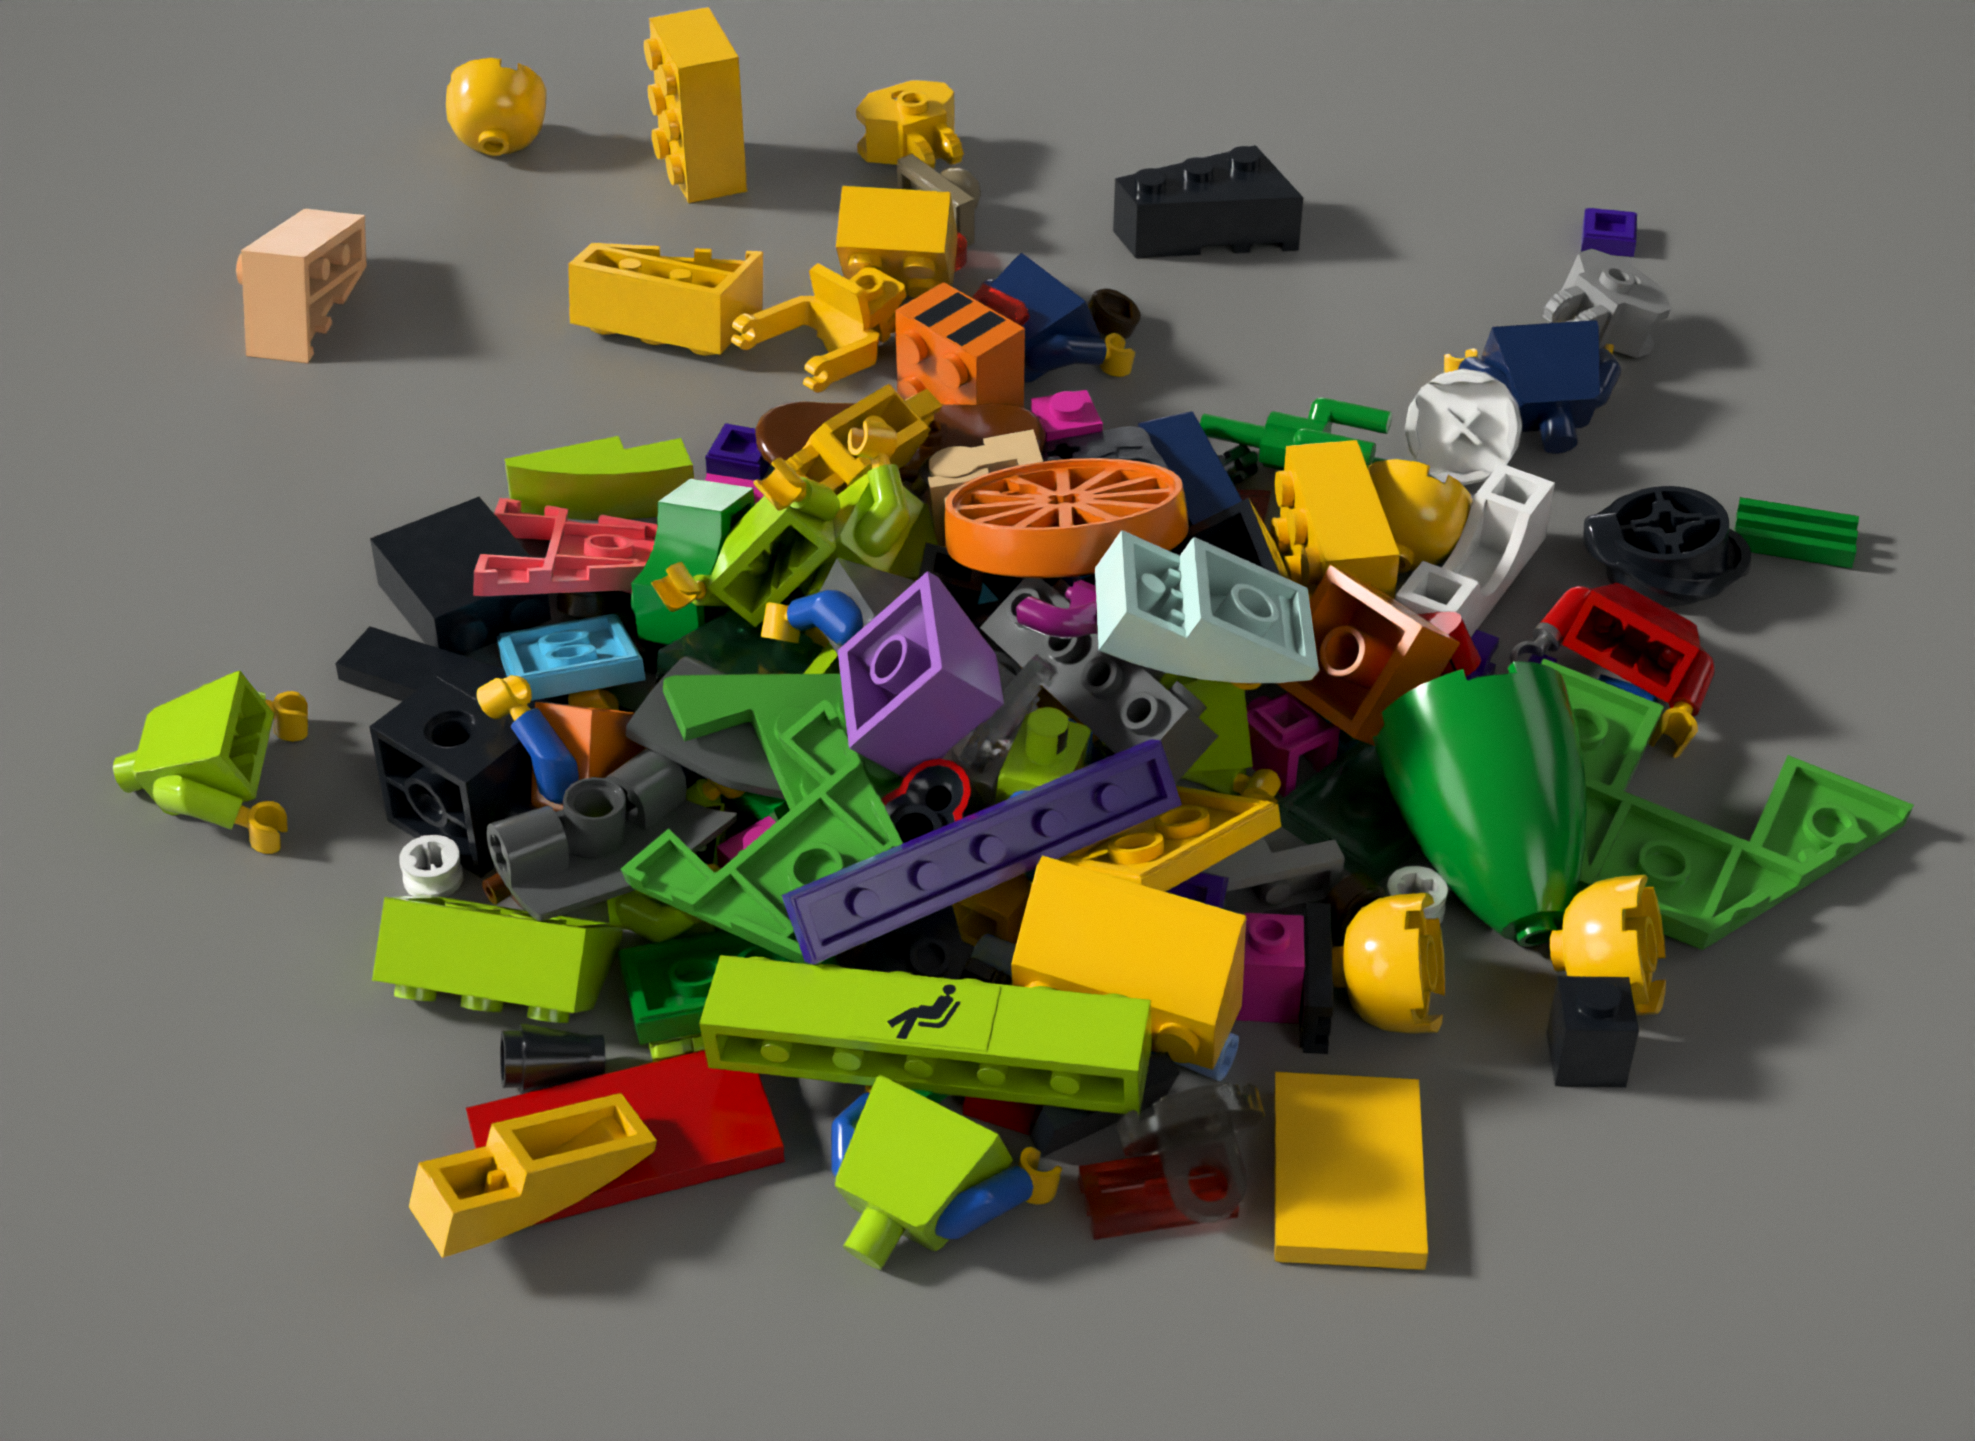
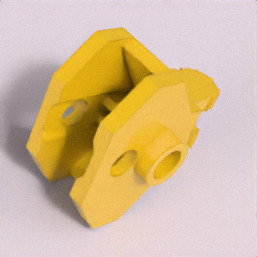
[856,80,964,169]

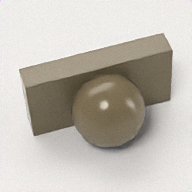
[897,154,981,249]

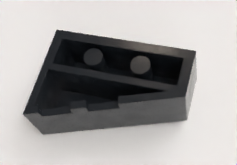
[1113,145,1304,258]

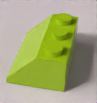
[372,895,624,1023]

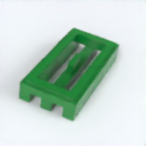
[1734,497,1859,568]

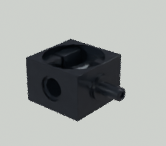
[369,676,538,878]

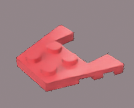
[473,498,658,596]

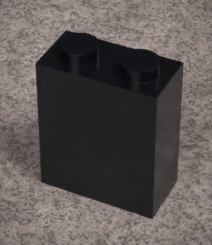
[370,497,551,656]

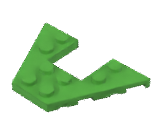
[1541,659,1914,950]

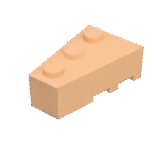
[236,209,366,363]

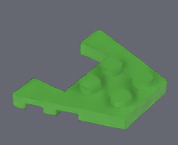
[663,674,904,854]
[621,698,903,965]

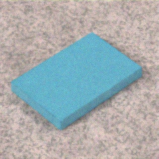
[496,613,646,701]

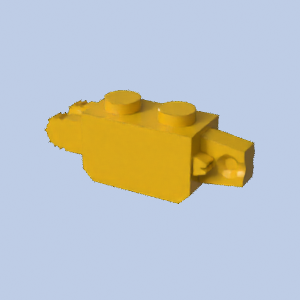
[785,384,943,495]

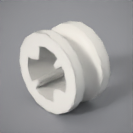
[399,835,463,897]
[1386,866,1448,923]

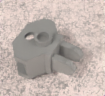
[1542,249,1671,358]

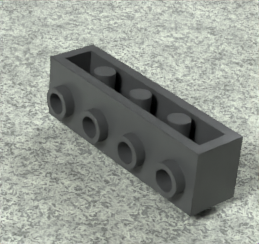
[980,578,1218,784]

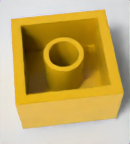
[836,186,958,298]

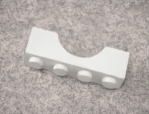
[1395,463,1555,637]

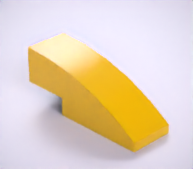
[409,1093,657,1258]

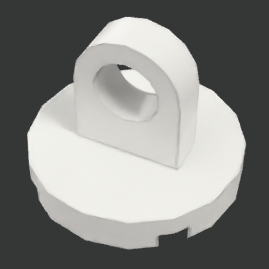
[1405,369,1523,485]

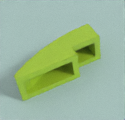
[504,436,694,520]

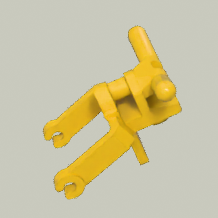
[731,263,907,392]

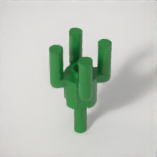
[1200,397,1392,471]

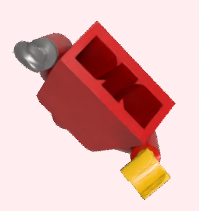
[1510,583,1715,758]

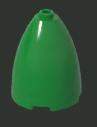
[1372,661,1587,947]

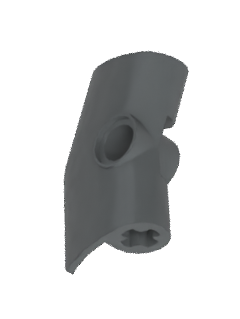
[625,656,785,800]
[487,748,737,921]

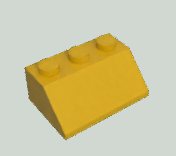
[1011,856,1246,1070]

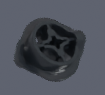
[1583,486,1751,607]

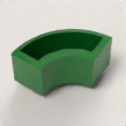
[631,479,755,650]

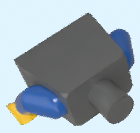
[761,557,916,654]

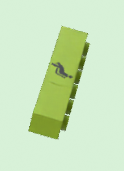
[699,955,1152,1116]

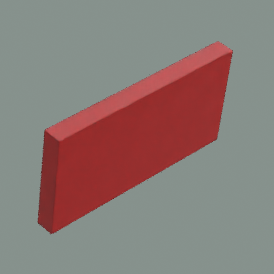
[466,1050,785,1227]

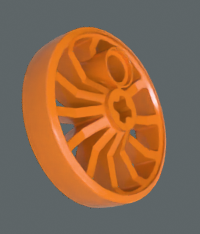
[945,458,1189,578]

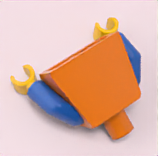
[477,675,646,812]

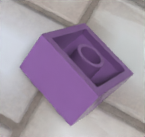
[838,571,1004,778]

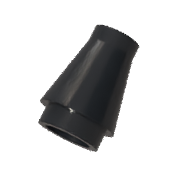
[500,1023,606,1094]

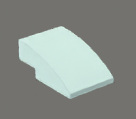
[1095,530,1319,683]

